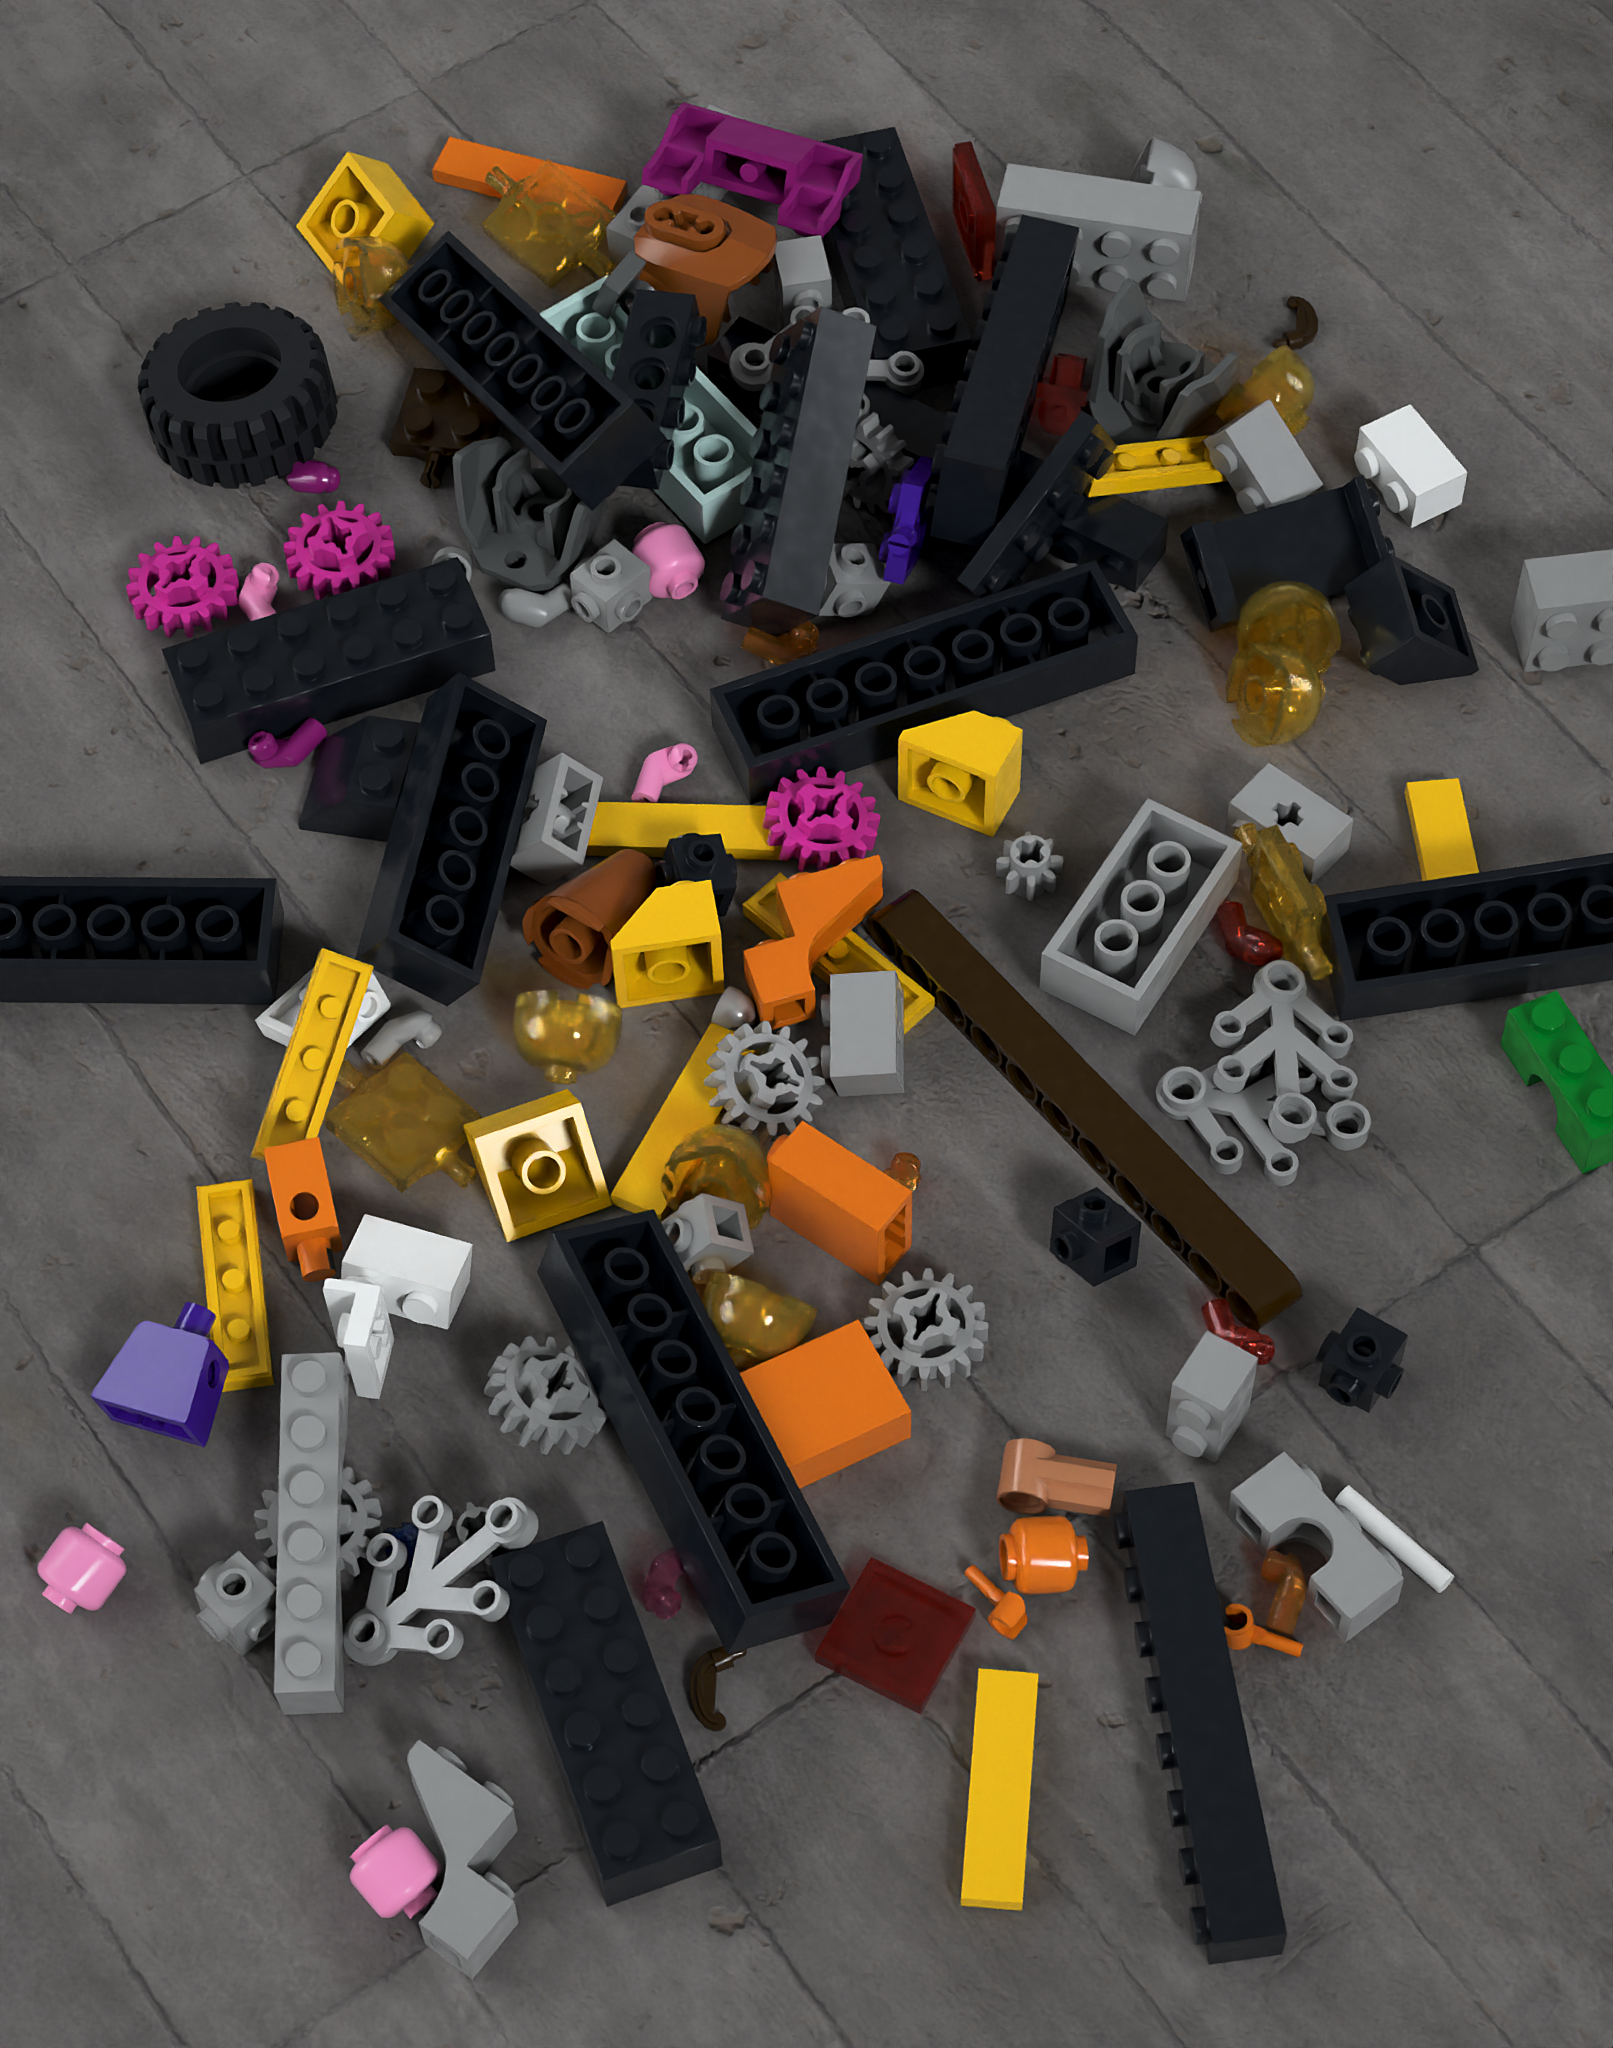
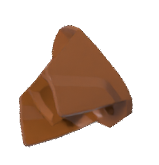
[633,194,777,349]

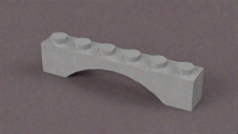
[274,1352,349,1715]

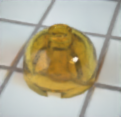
[333,235,413,335]
[1216,344,1315,437]
[1236,580,1342,687]
[1226,641,1325,748]
[512,990,623,1085]
[660,1124,772,1231]
[702,1271,818,1371]

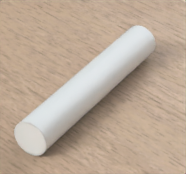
[1334,1485,1454,1593]

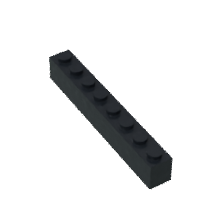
[1113,1482,1287,1965]

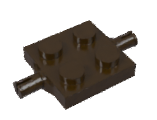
[389,368,501,489]

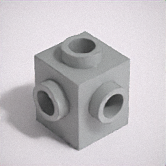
[570,539,652,634]
[819,542,890,617]
[661,1193,754,1284]
[193,1550,277,1656]

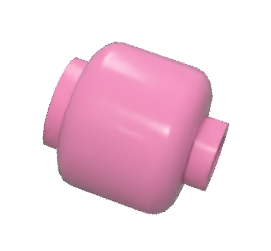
[631,522,705,599]
[37,1522,127,1614]
[350,1824,441,1919]

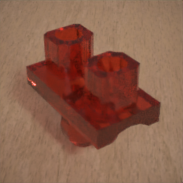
[1035,352,1091,435]

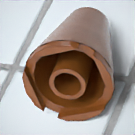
[522,849,658,989]

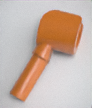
[964,1564,1028,1640]
[1224,1603,1304,1658]

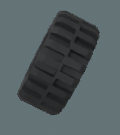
[137,302,338,489]

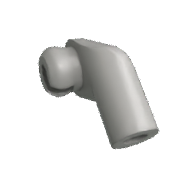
[497,583,573,628]
[360,1010,442,1070]

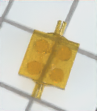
[481,159,617,289]
[1235,823,1333,980]
[325,1052,482,1193]

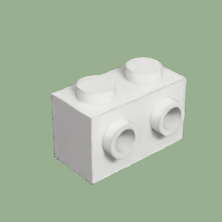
[1354,404,1467,528]
[341,1214,473,1330]

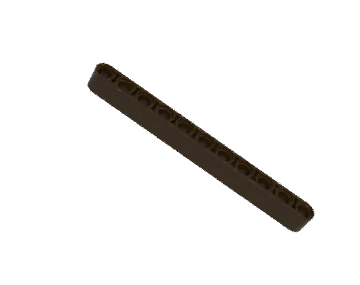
[867,889,1302,1331]

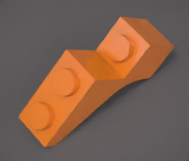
[743,854,883,1030]

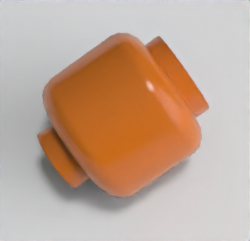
[999,1516,1089,1595]

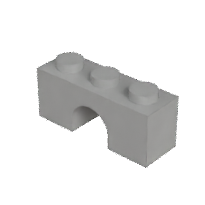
[1227,1451,1404,1643]

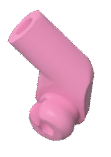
[238,563,279,621]
[631,743,698,803]

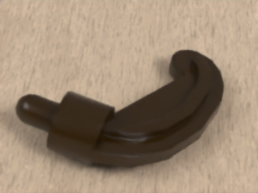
[1272,296,1318,351]
[689,1646,747,1732]

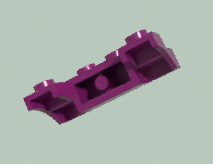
[641,102,863,238]

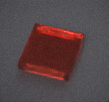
[951,141,996,281]
[815,1557,976,1715]

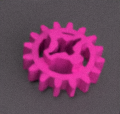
[283,501,396,600]
[126,536,240,638]
[763,767,880,872]

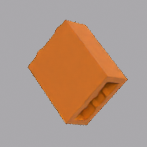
[766,1120,912,1286]
[739,1319,911,1489]

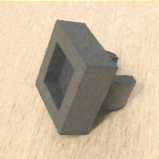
[591,250,655,319]

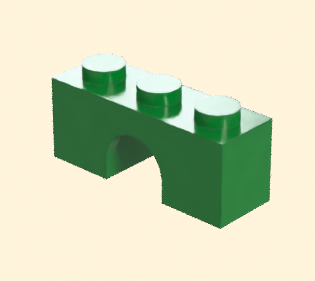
[1500,990,1613,1174]

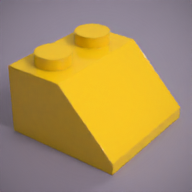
[296,151,435,289]
[898,710,1023,837]
[610,880,725,1009]
[463,1089,613,1242]

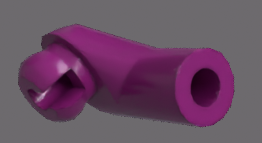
[285,460,341,494]
[248,717,328,769]

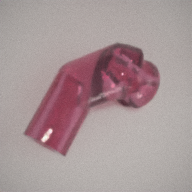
[641,1546,686,1620]

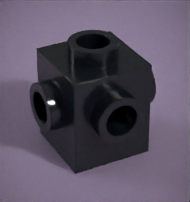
[656,833,737,917]
[1050,1187,1141,1287]
[1316,1307,1408,1413]

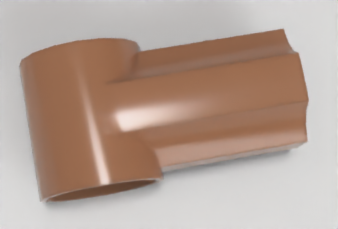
[996,1438,1117,1517]

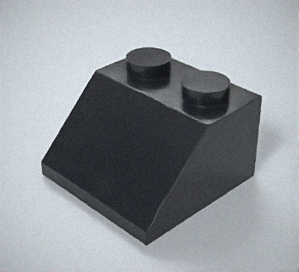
[1344,554,1479,685]
[298,715,420,842]

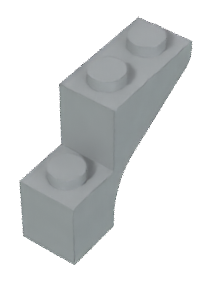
[407,1740,519,1979]

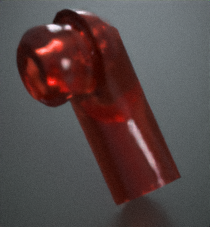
[1217,901,1283,965]
[1201,1299,1275,1366]

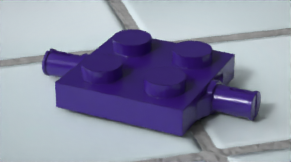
[879,455,936,585]

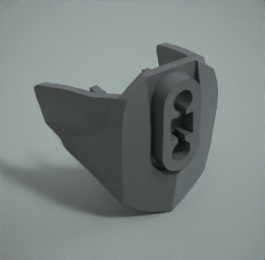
[1088,278,1240,445]
[453,436,608,592]

